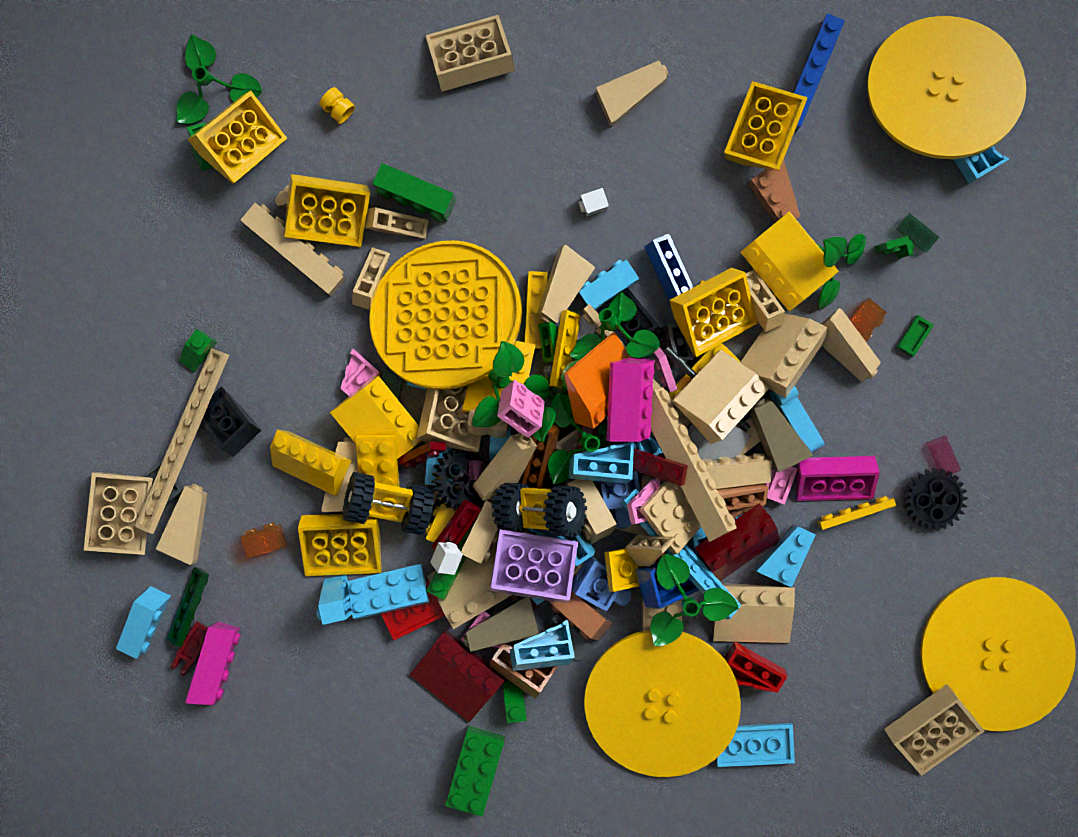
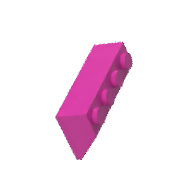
[607,357,654,442]
[796,456,880,501]
[185,621,241,705]

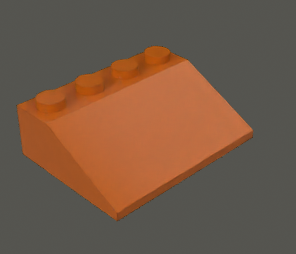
[564,332,630,429]

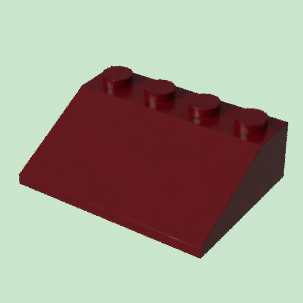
[695,503,780,581]
[409,630,505,722]

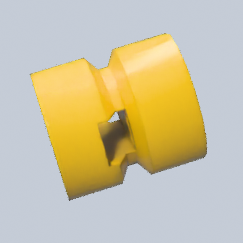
[319,87,356,124]

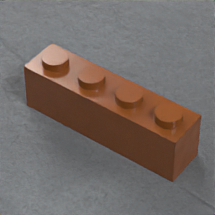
[522,422,561,489]

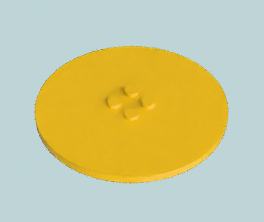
[867,16,1026,159]
[369,240,522,390]
[920,577,1076,731]
[584,630,741,777]

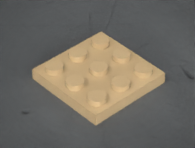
[639,481,701,554]

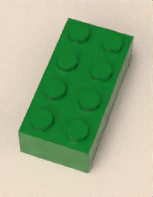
[373,163,456,222]
[445,726,505,817]

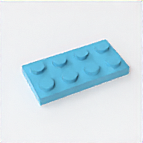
[347,564,429,620]
[716,723,795,767]

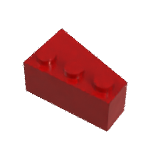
[724,641,788,693]

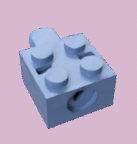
[595,470,640,529]
[571,557,631,611]

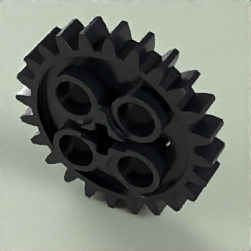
[431,449,486,511]
[903,468,968,531]

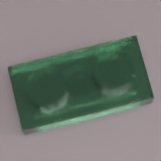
[896,213,939,253]

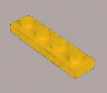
[525,271,548,349]
[549,310,581,391]
[816,496,896,530]

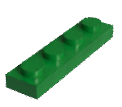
[426,526,473,600]

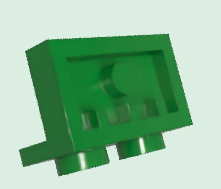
[875,236,914,259]

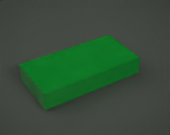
[896,315,934,357]

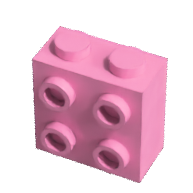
[497,380,545,438]

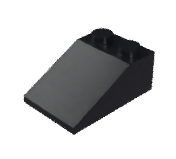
[597,287,664,347]
[201,386,261,457]

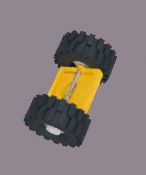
[342,472,434,535]
[492,483,587,537]

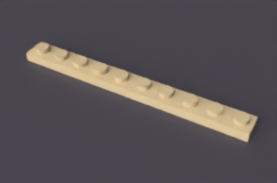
[135,348,229,534]

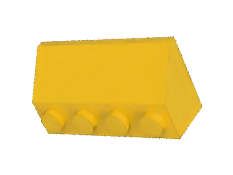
[270,429,352,496]

